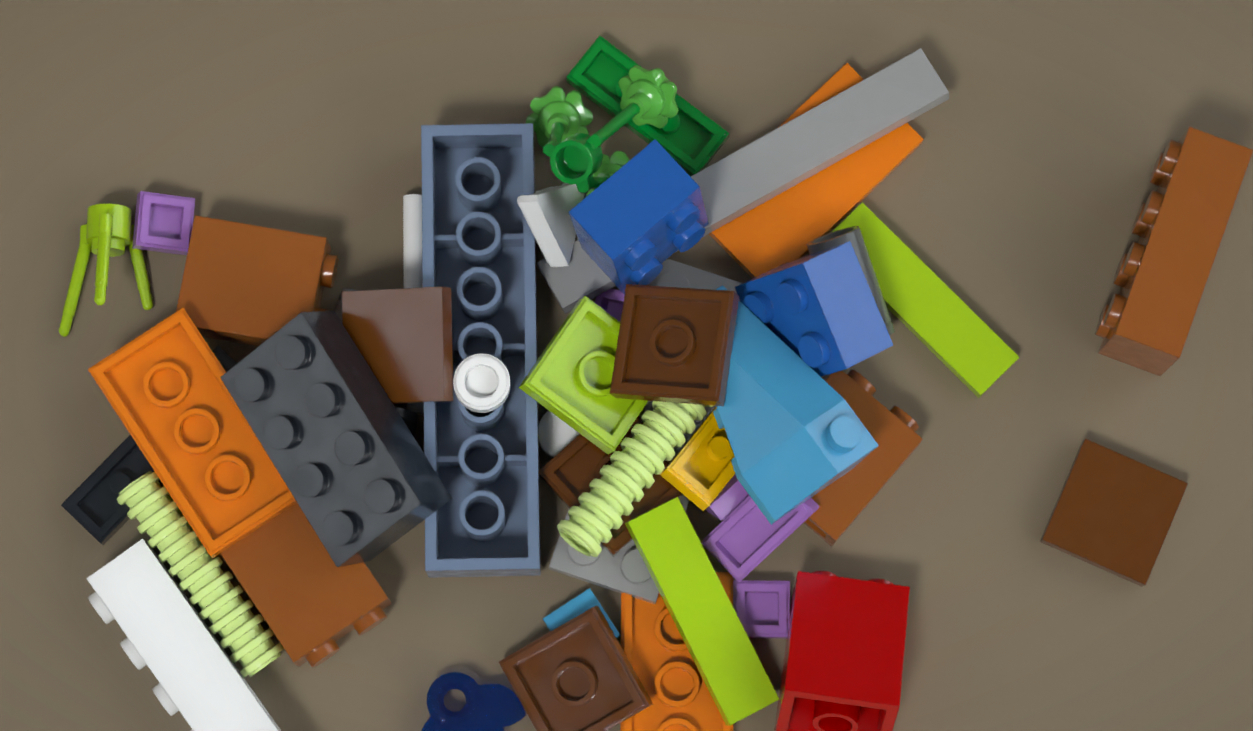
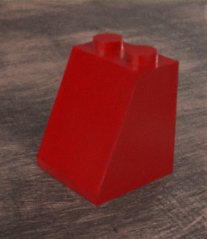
[774,571,910,731]

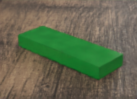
[566,35,729,176]

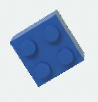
[569,139,709,295]
[735,241,893,377]

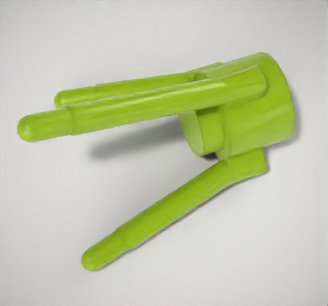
[59,204,153,337]

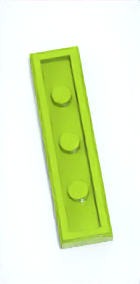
[832,202,1020,398]
[625,497,780,726]

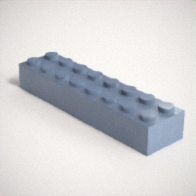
[421,123,541,578]

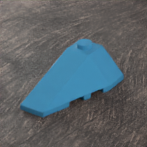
[713,285,879,525]

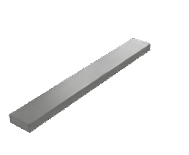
[537,48,949,314]

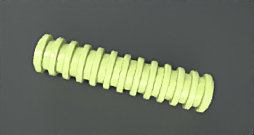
[557,401,713,557]
[116,471,284,678]

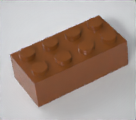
[1095,127,1253,376]

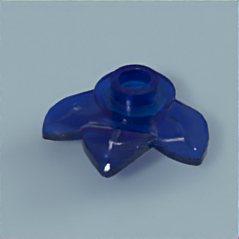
[421,672,526,731]

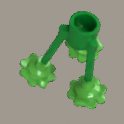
[526,65,679,197]

